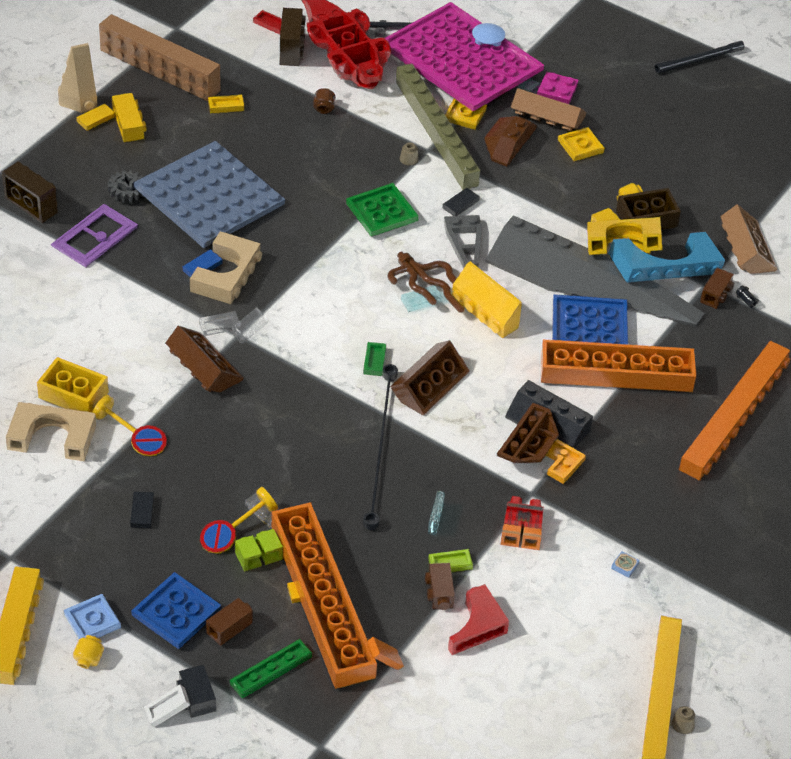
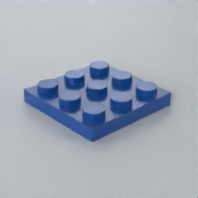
[131,572,221,649]

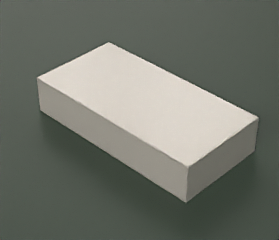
[144,685,190,727]

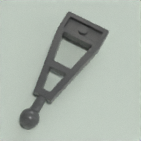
[444,215,482,269]

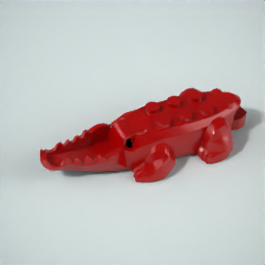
[301,0,391,89]

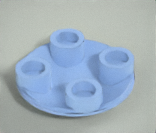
[472,23,505,46]

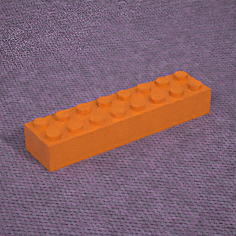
[541,339,696,392]

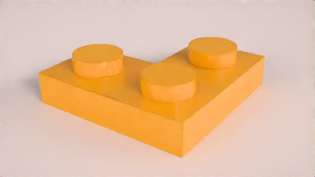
[546,439,586,484]

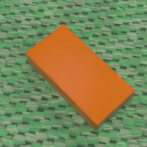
[368,637,404,670]

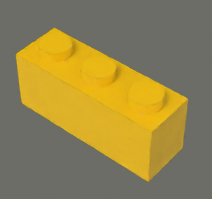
[112,93,146,142]

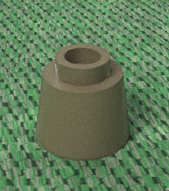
[400,142,419,165]
[671,706,695,734]

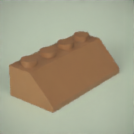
[511,88,587,131]
[720,204,778,274]

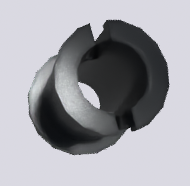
[736,285,759,308]

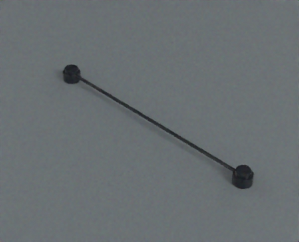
[363,364,398,531]

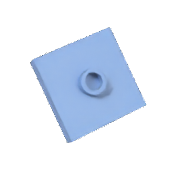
[64,594,121,639]

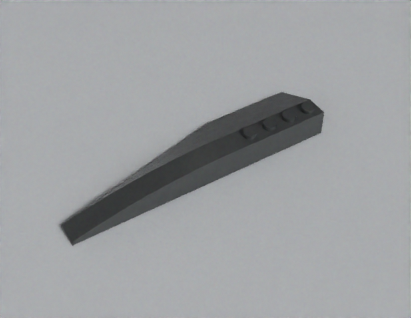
[485,215,705,327]

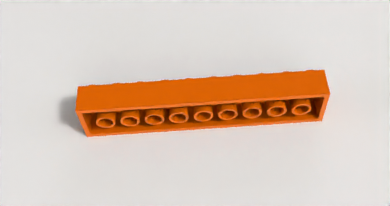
[271,502,377,689]

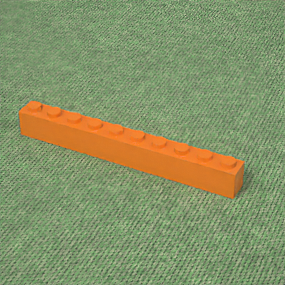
[679,341,791,481]

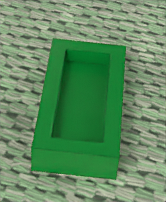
[363,342,386,376]

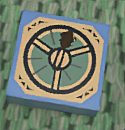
[611,551,640,578]

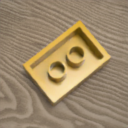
[37,357,109,413]

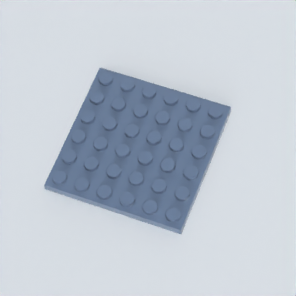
[134,141,285,248]

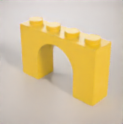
[587,217,662,255]

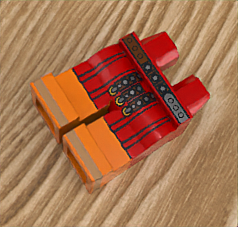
[500,496,544,550]

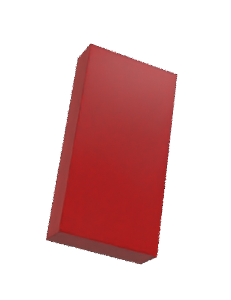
[253,10,282,35]

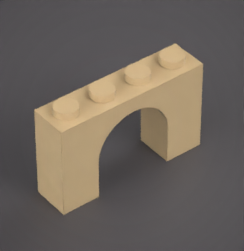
[190,231,262,304]
[6,402,96,461]

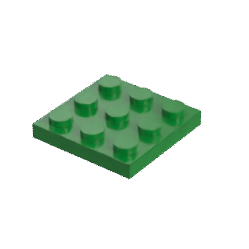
[346,183,419,237]

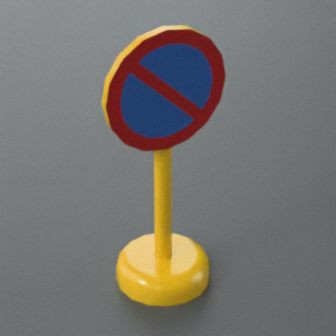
[92,395,167,456]
[200,487,279,554]

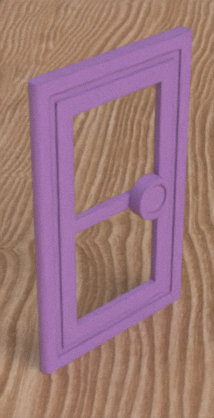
[51,204,138,268]

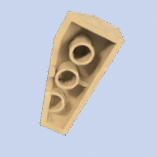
[58,43,97,113]

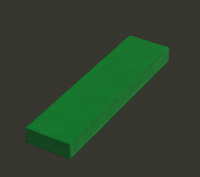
[230,639,312,699]

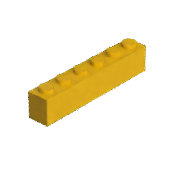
[0,566,44,685]

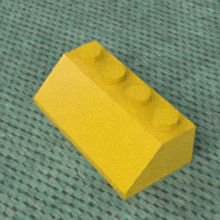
[452,261,522,338]

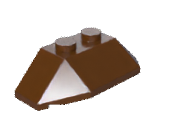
[484,116,537,167]
[497,403,559,463]

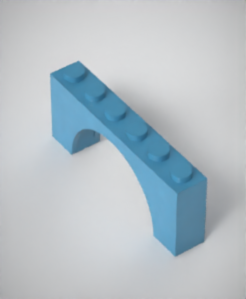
[608,232,725,283]

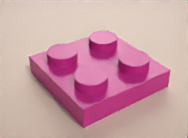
[537,72,578,104]

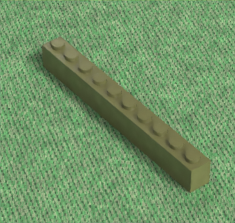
[396,64,480,190]

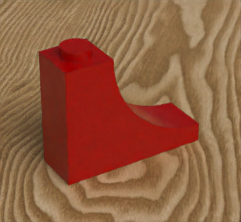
[448,584,509,655]

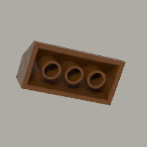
[165,325,244,393]
[390,340,470,415]

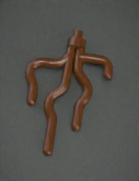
[387,252,464,313]

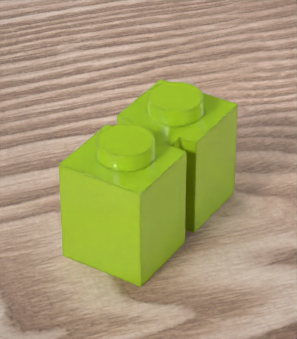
[235,529,283,572]

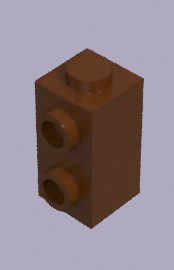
[700,267,735,309]
[425,563,455,610]
[206,598,253,646]

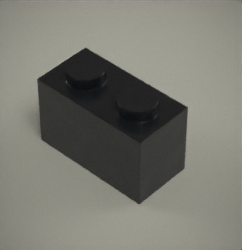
[176,665,216,718]

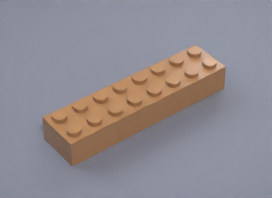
[99,14,221,101]

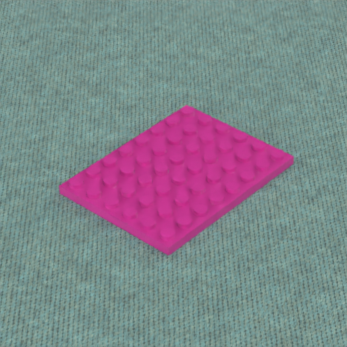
[385,2,544,111]

